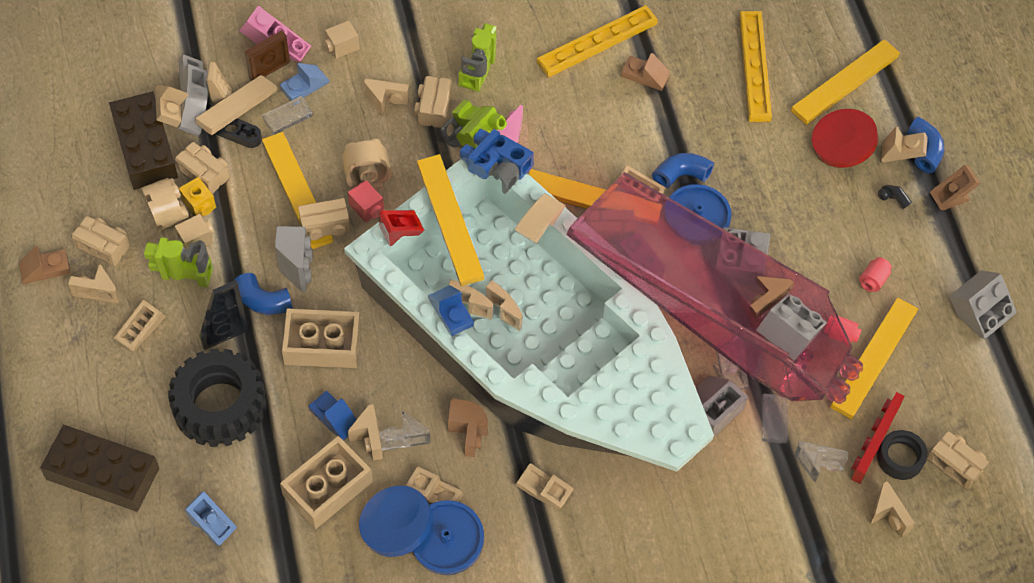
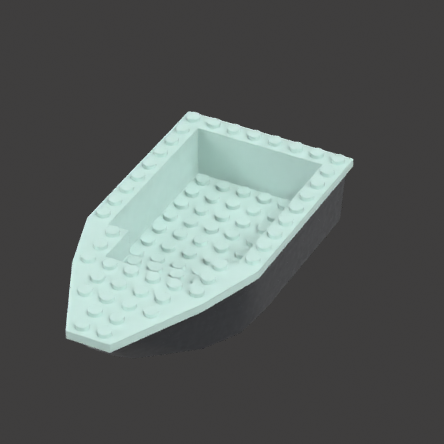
[344,147,714,472]

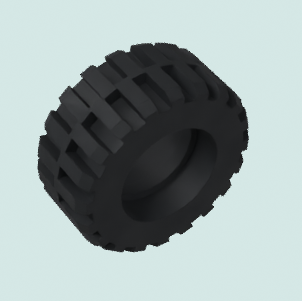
[168,348,267,447]

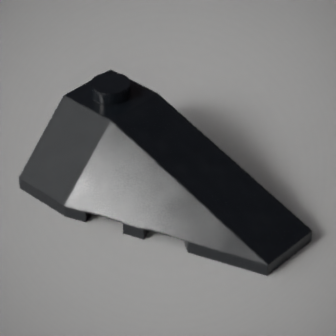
[199,280,248,351]

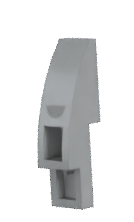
[178,54,208,136]

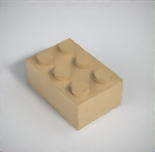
[282,309,361,368]
[280,436,373,530]

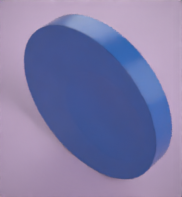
[664,184,731,246]
[359,486,433,557]
[413,500,484,575]

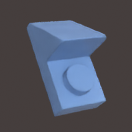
[280,63,329,104]
[184,491,237,546]

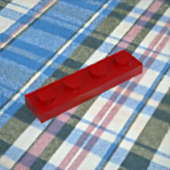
[851,392,905,484]

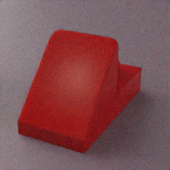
[378,210,425,246]

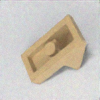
[364,79,410,115]
[155,85,188,127]
[881,127,928,163]
[68,264,120,303]
[348,404,383,460]
[871,481,915,537]

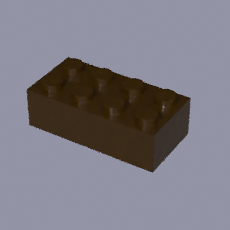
[109,91,178,190]
[40,424,159,512]

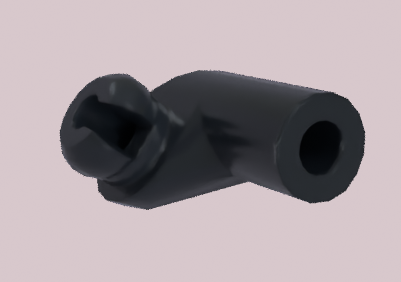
[878,185,912,209]

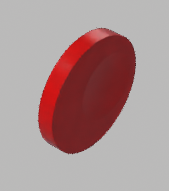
[812,109,879,168]

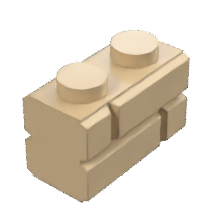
[414,76,452,128]
[175,142,229,194]
[298,198,350,240]
[72,216,130,266]
[927,431,989,490]

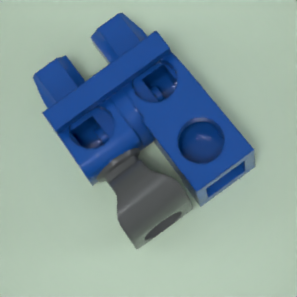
[460,129,534,194]

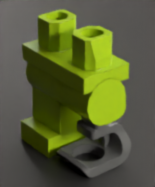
[458,23,497,92]
[439,100,507,148]
[144,237,214,288]

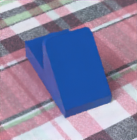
[428,285,474,337]
[308,390,357,441]

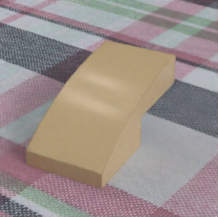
[514,193,565,244]
[448,279,493,320]
[486,280,523,331]
[515,463,574,510]
[406,466,463,504]

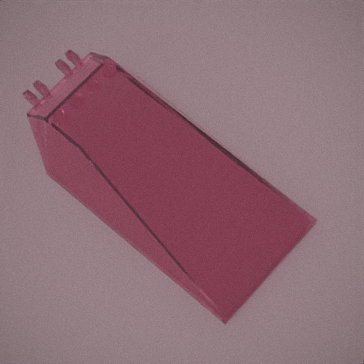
[566,172,864,404]

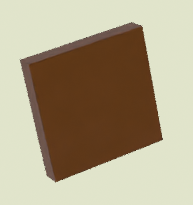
[244,30,290,81]

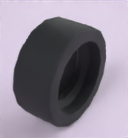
[877,430,928,480]

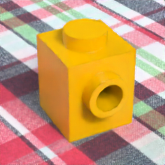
[179,177,216,216]

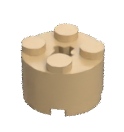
[342,139,392,190]
[141,178,189,231]

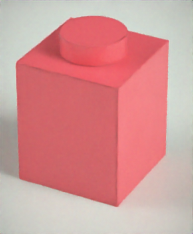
[348,180,384,222]

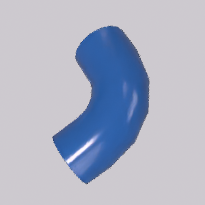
[906,116,945,173]
[652,153,715,188]
[235,273,293,315]

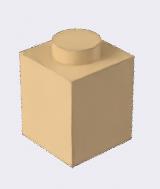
[324,20,360,59]
[175,214,214,249]

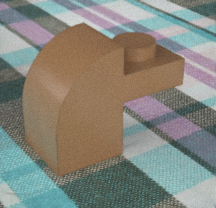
[448,399,488,457]

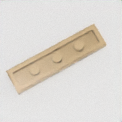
[196,75,277,135]

